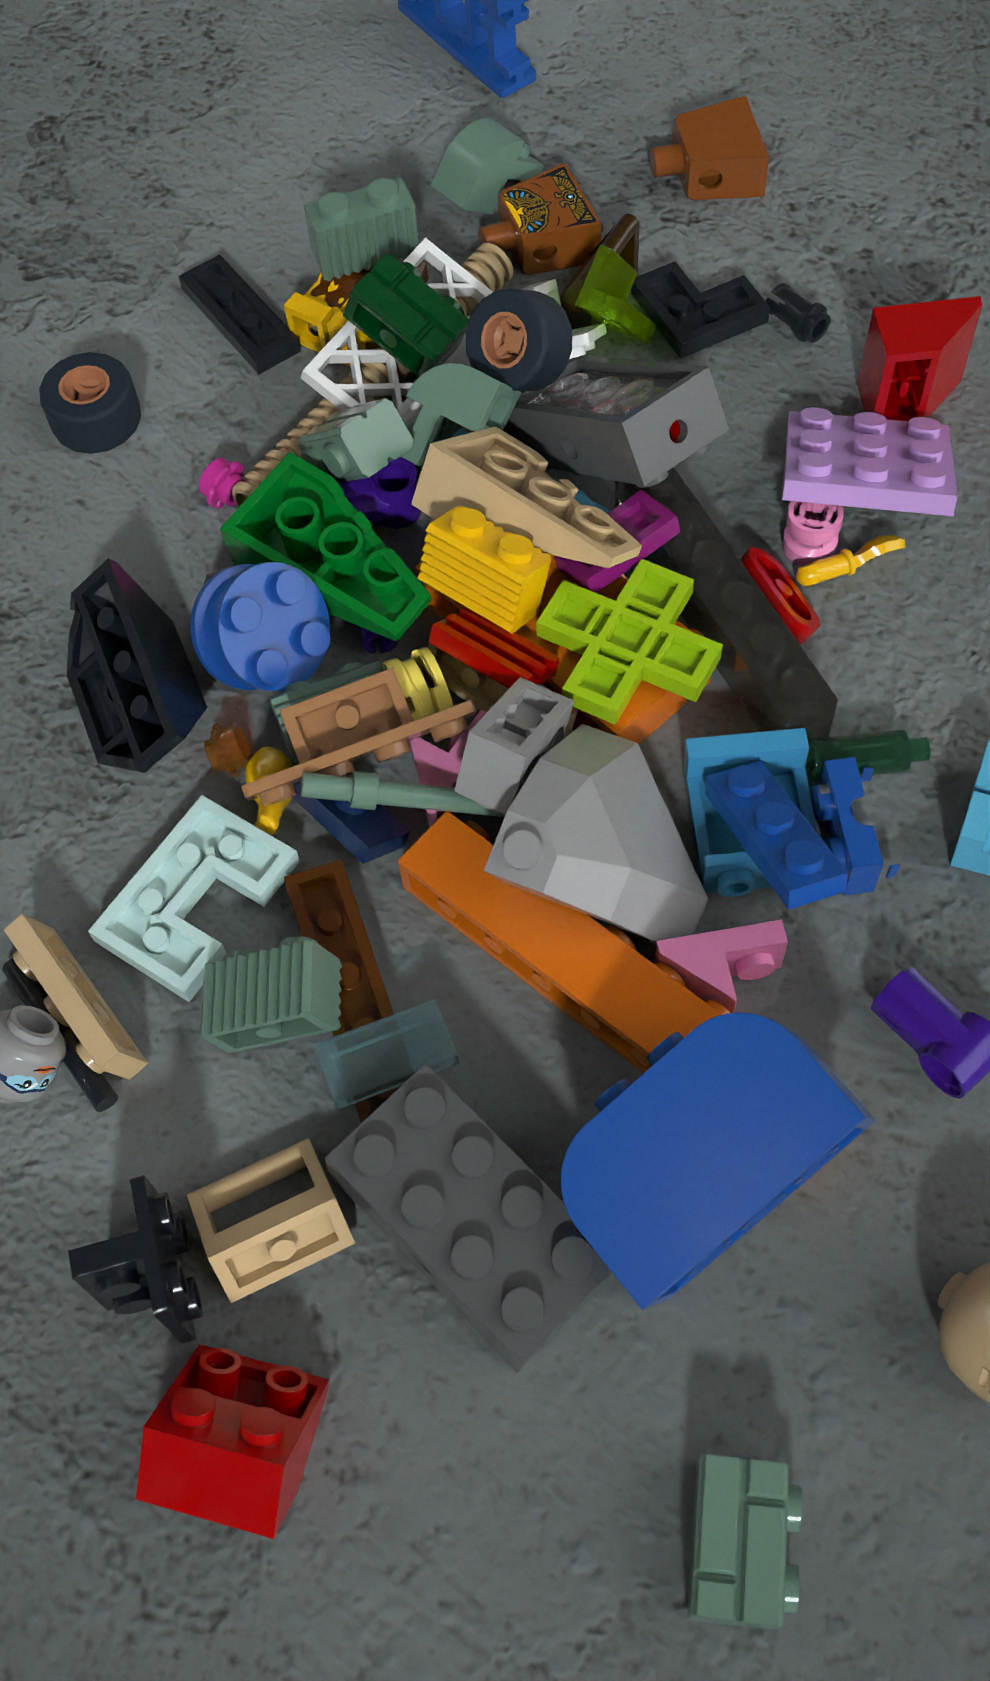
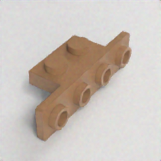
[241,668,477,806]

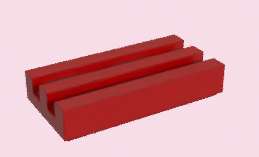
[429,607,560,689]

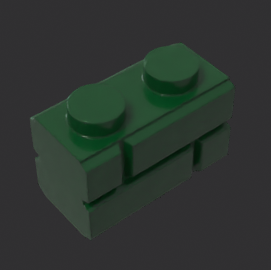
[343,252,469,378]

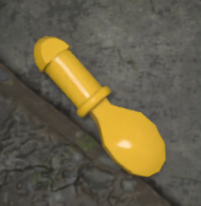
[795,534,905,587]

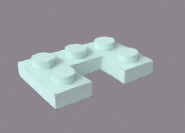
[88,795,300,1002]

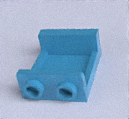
[682,728,818,897]

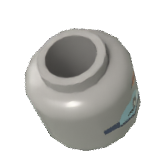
[0,1005,66,1104]

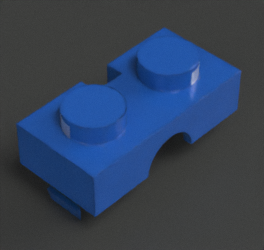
[811,757,900,896]

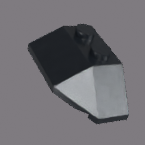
[67,558,208,773]

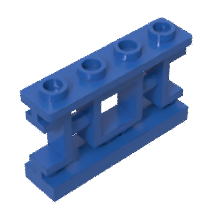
[398,0,536,98]

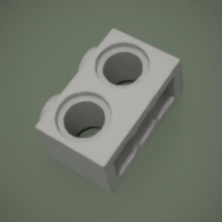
[454,677,574,815]

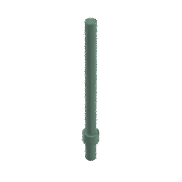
[300,771,505,817]

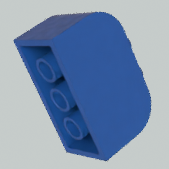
[561,1013,877,1310]

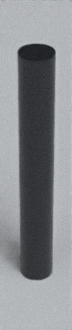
[2,958,118,1112]

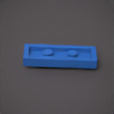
[705,760,848,910]

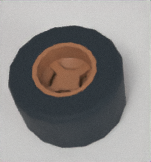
[465,289,572,391]
[39,352,141,454]

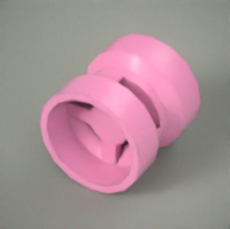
[782,501,844,566]

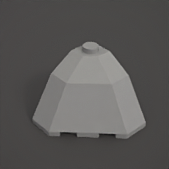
[483,724,708,945]

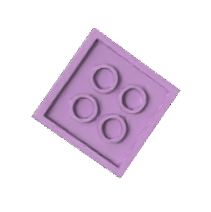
[782,407,958,516]

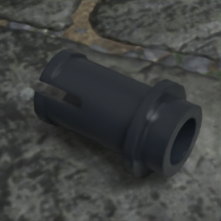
[766,283,831,343]

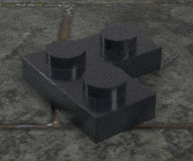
[631,261,770,359]

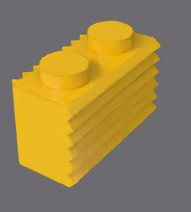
[417,506,551,634]

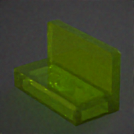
[575,245,656,345]

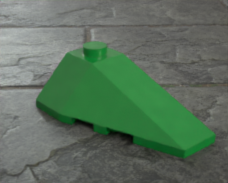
[220,452,432,642]

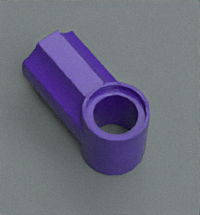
[338,457,422,529]
[870,967,990,1099]

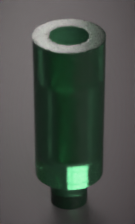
[807,730,931,782]

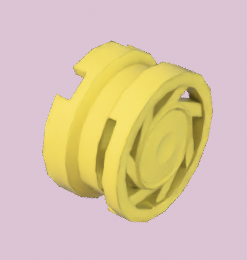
[382,646,453,721]

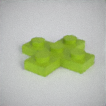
[536,559,723,725]

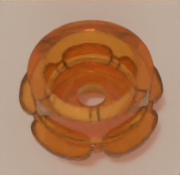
[204,722,253,777]

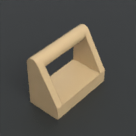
[187,1138,355,1303]

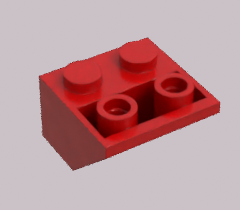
[857,296,983,422]
[136,1344,330,1539]

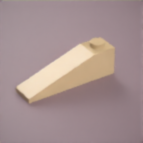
[411,426,642,568]

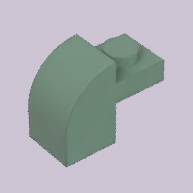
[431,118,544,214]
[401,363,522,467]

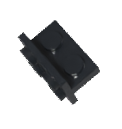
[68,1175,203,1344]

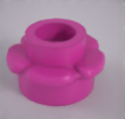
[199,458,244,509]

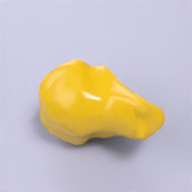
[245,746,294,835]

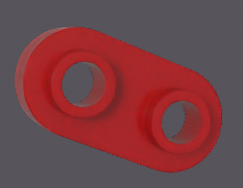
[734,547,820,644]

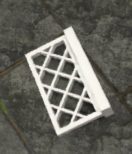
[301,238,493,457]

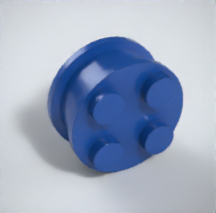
[190,562,330,691]

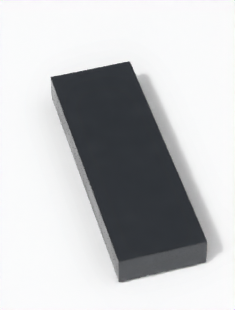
[178,254,301,375]

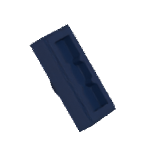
[292,775,410,864]

